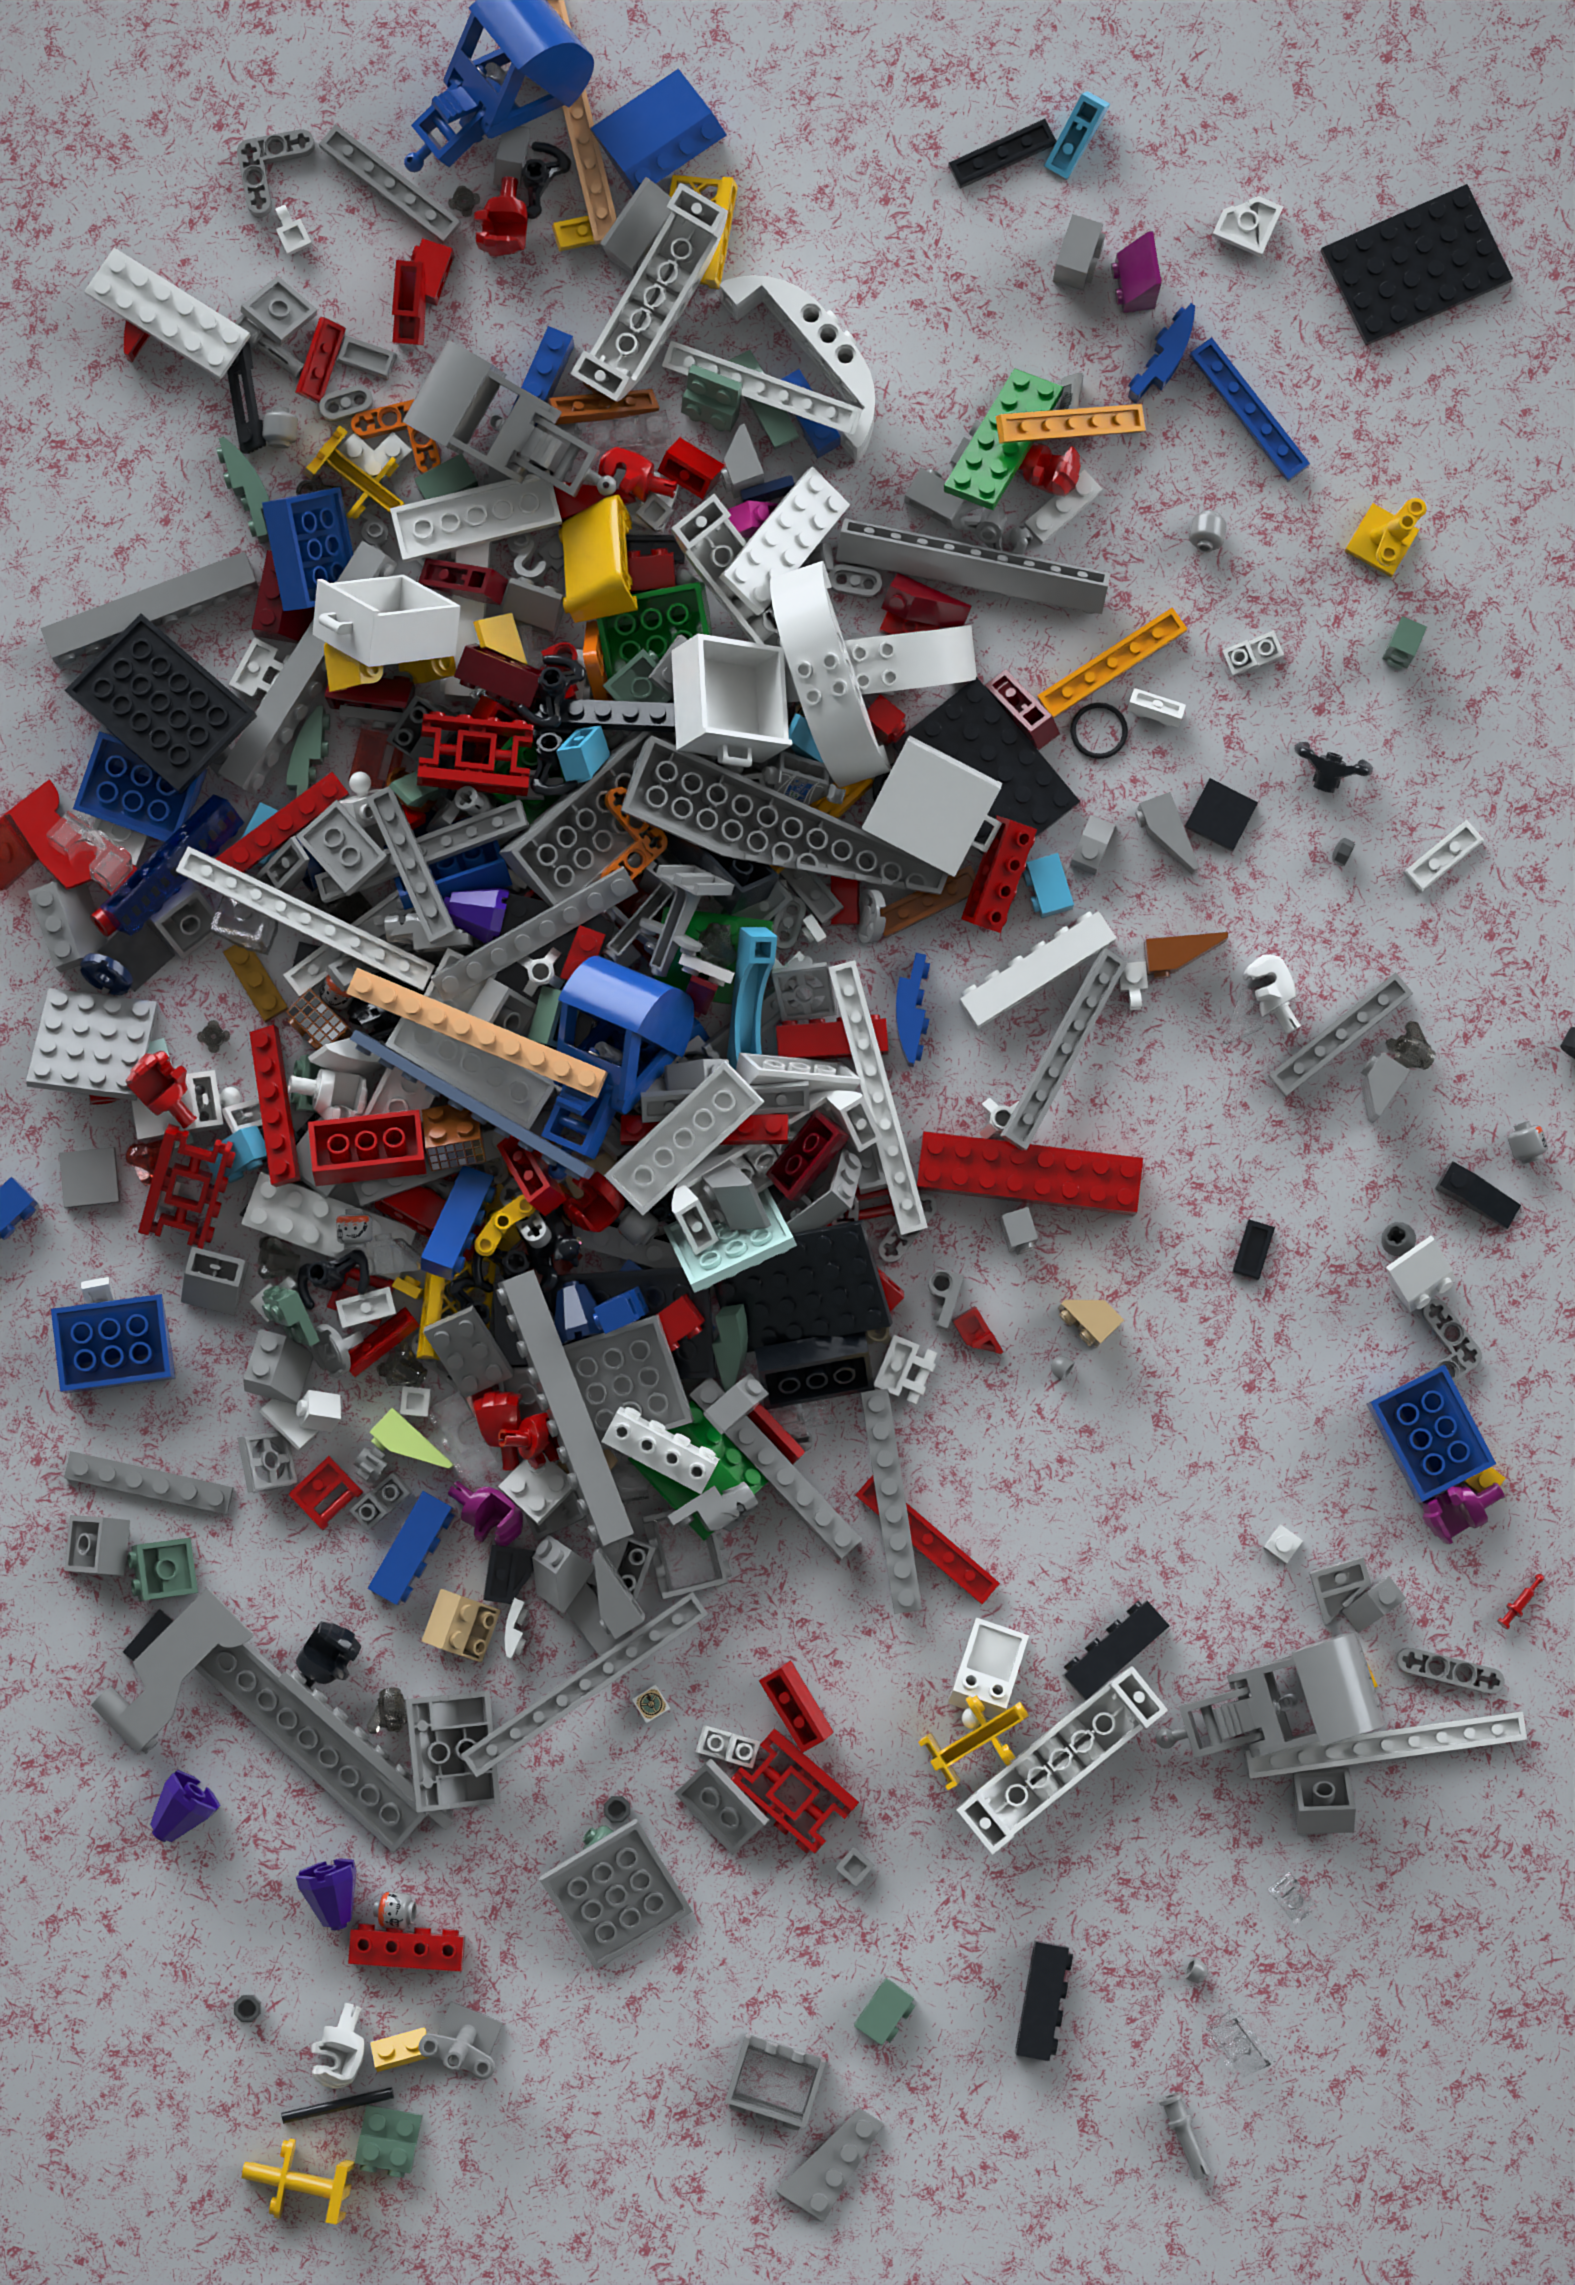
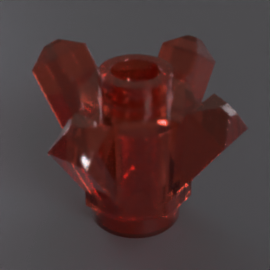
[126,1139,175,1186]

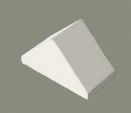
[221,1098,263,1134]

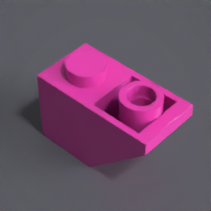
[727,500,779,538]

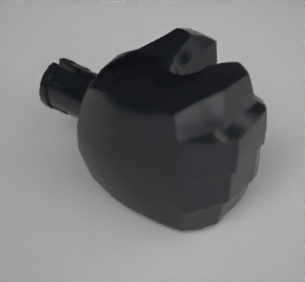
[296,1621,362,1688]

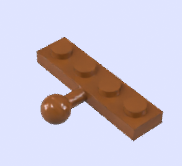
[548,382,660,425]
[880,865,976,939]

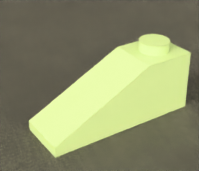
[370,1408,455,1470]

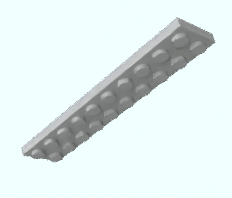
[195,1642,429,1853]

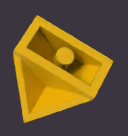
[473,613,527,664]

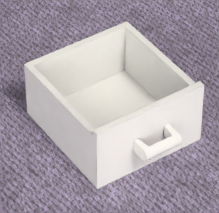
[312,575,460,667]
[671,634,792,767]
[861,735,1002,877]

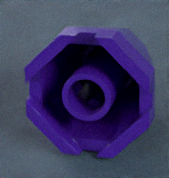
[444,888,509,944]
[150,1770,221,1842]
[296,1858,357,1931]

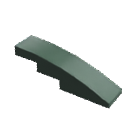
[728,350,799,450]
[389,771,441,808]

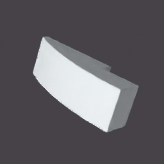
[308,1038,385,1074]

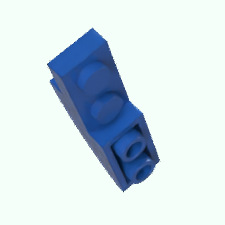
[1128,303,1195,403]
[895,953,930,1067]

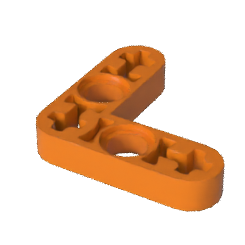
[351,399,441,474]
[583,620,613,701]
[600,787,668,880]

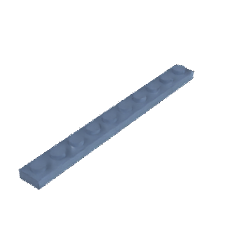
[350,1030,595,1180]

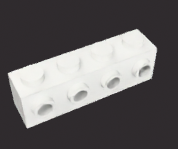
[601,1407,720,1494]

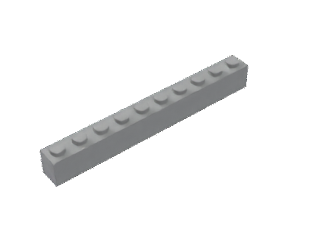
[836,518,1110,614]
[218,541,398,795]
[496,1270,634,1546]

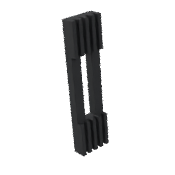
[227,342,266,454]

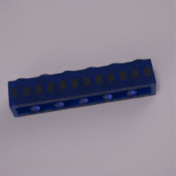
[100,794,245,936]

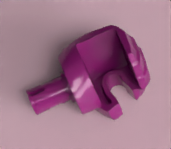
[448,1481,523,1546]
[1422,1483,1505,1544]

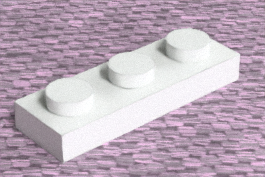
[1024,469,1103,545]

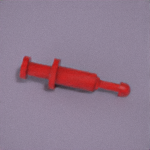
[1497,1574,1544,1630]

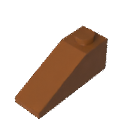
[1144,932,1228,979]

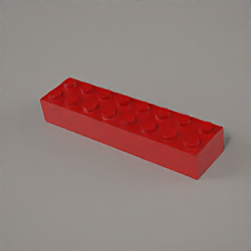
[916,1131,1143,1216]

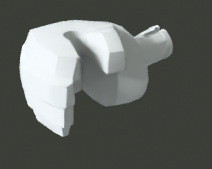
[1242,955,1301,1035]
[288,1069,368,1120]
[311,2003,365,2089]

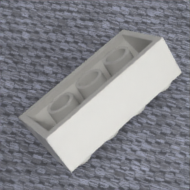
[736,1053,861,1094]

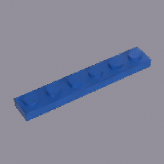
[1189,337,1310,482]

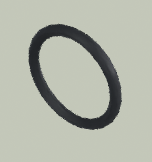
[1070,702,1128,759]

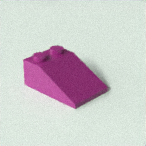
[1111,231,1162,313]

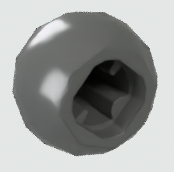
[1381,1222,1416,1257]

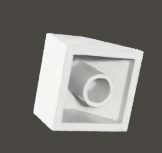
[1386,1236,1455,1312]

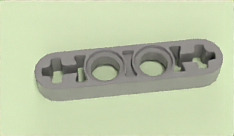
[1396,1648,1505,1694]

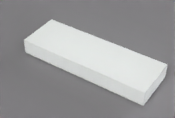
[1403,820,1484,893]

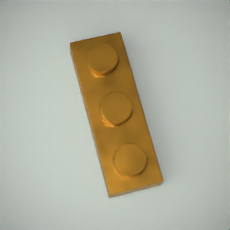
[223,938,289,1023]

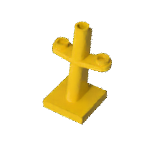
[303,425,405,520]
[1345,498,1427,578]
[474,1183,536,1259]
[918,1695,1029,1790]
[241,2138,356,2225]

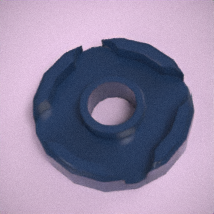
[80,953,133,995]

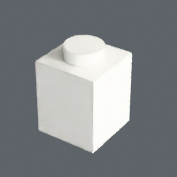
[296,1390,341,1432]

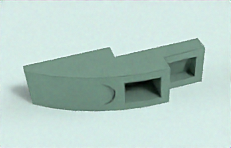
[216,437,270,544]
[286,705,330,798]

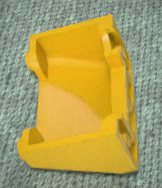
[558,495,638,623]
[324,642,456,692]

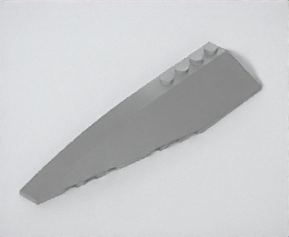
[499,699,699,907]
[621,736,948,895]

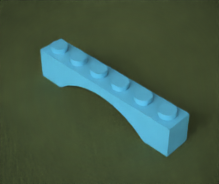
[727,927,777,1071]

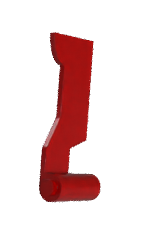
[0,779,159,937]

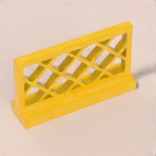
[669,175,738,289]
[416,1254,496,1360]

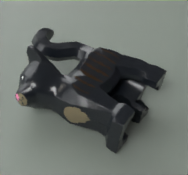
[515,1203,583,1292]

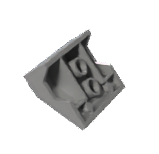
[405,1690,501,1813]

